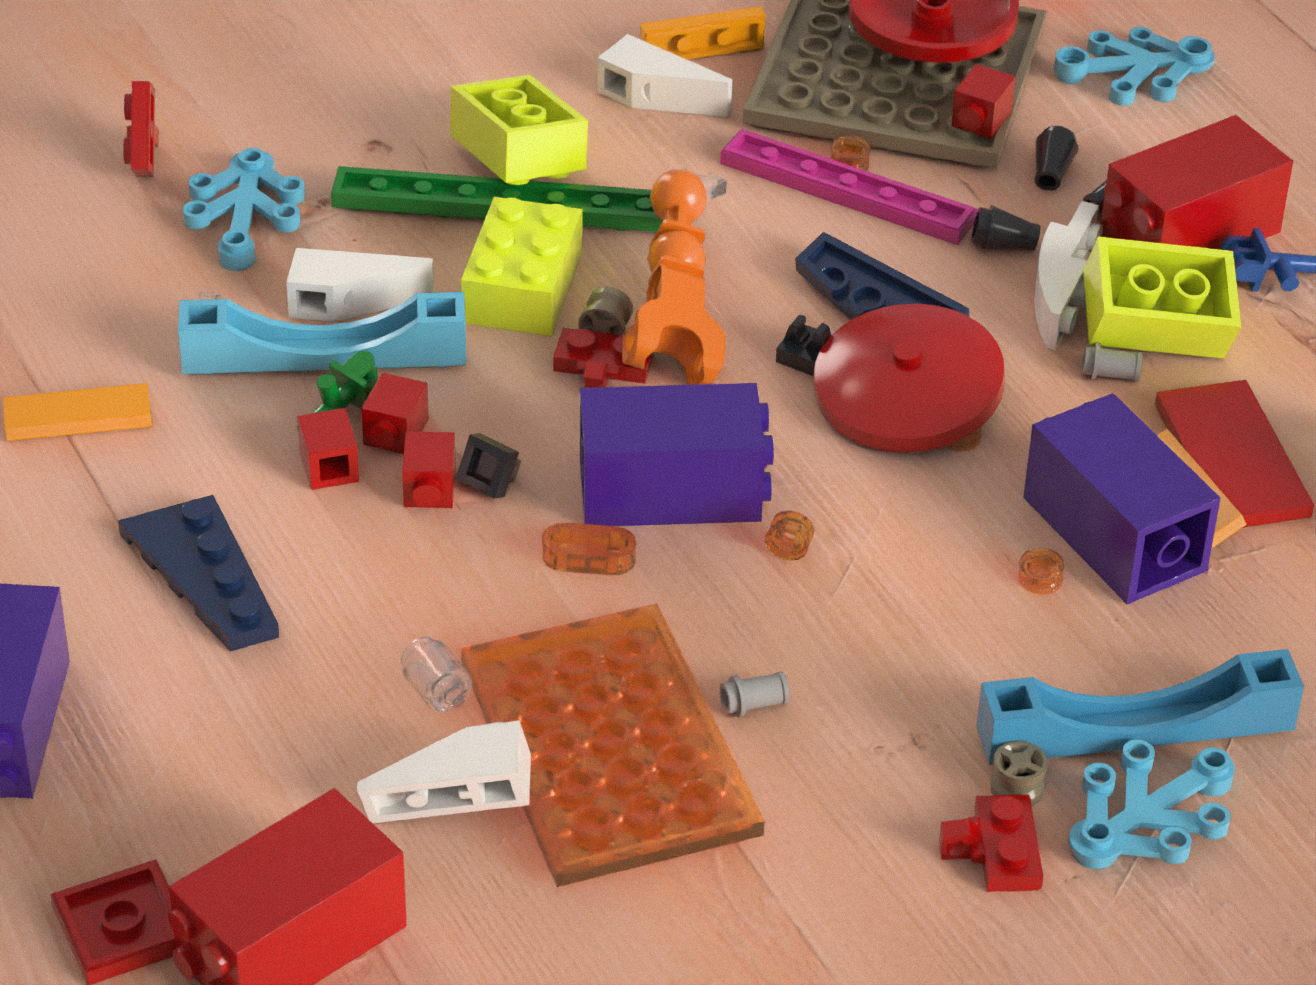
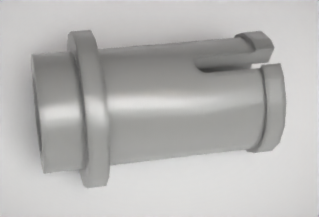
[1082,343,1142,382]
[720,672,790,717]

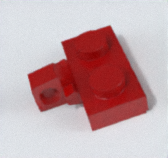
[123,81,159,177]
[553,327,654,388]
[939,795,1044,892]

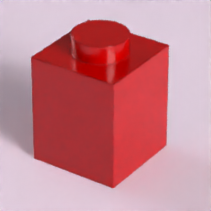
[951,64,1016,139]
[361,372,429,454]
[297,408,359,490]
[402,431,456,508]

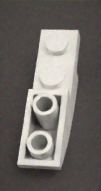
[1034,201,1103,350]

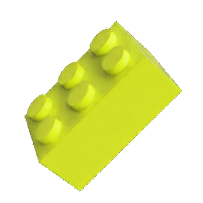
[450,75,588,185]
[461,197,583,337]
[1083,237,1241,359]

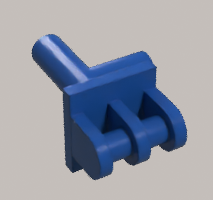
[1221,228,1316,292]

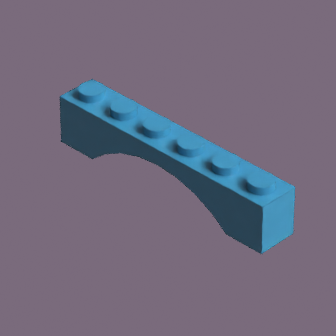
[976,649,1304,765]

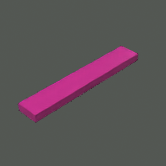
[720,129,978,245]

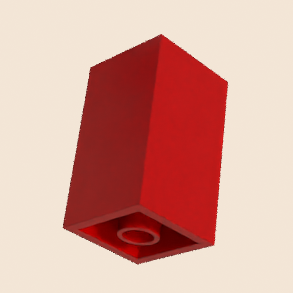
[1100,115,1293,250]
[168,788,407,985]

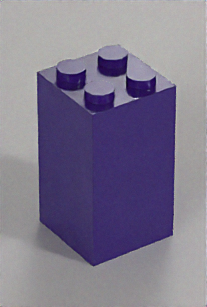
[580,383,774,527]
[1023,393,1221,604]
[0,583,70,799]

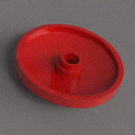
[849,0,1019,63]
[814,304,1005,452]

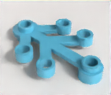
[1054,27,1215,106]
[182,148,305,271]
[1069,739,1235,869]

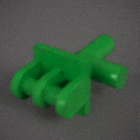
[297,351,379,430]

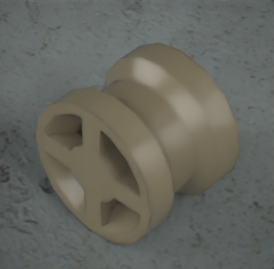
[579,286,633,335]
[991,741,1047,806]

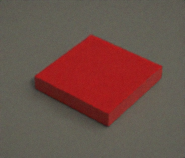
[50,859,176,985]

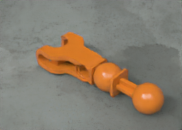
[622,170,726,385]

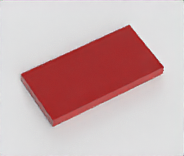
[1155,380,1314,528]

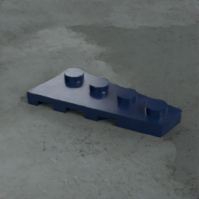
[795,232,969,320]
[118,495,279,652]

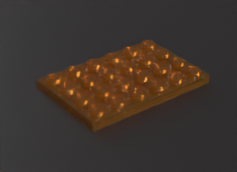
[461,603,765,887]

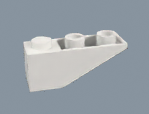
[597,34,732,117]
[286,248,434,322]

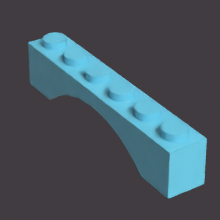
[178,292,467,375]

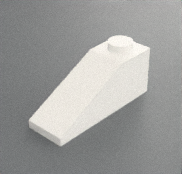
[357,721,531,823]

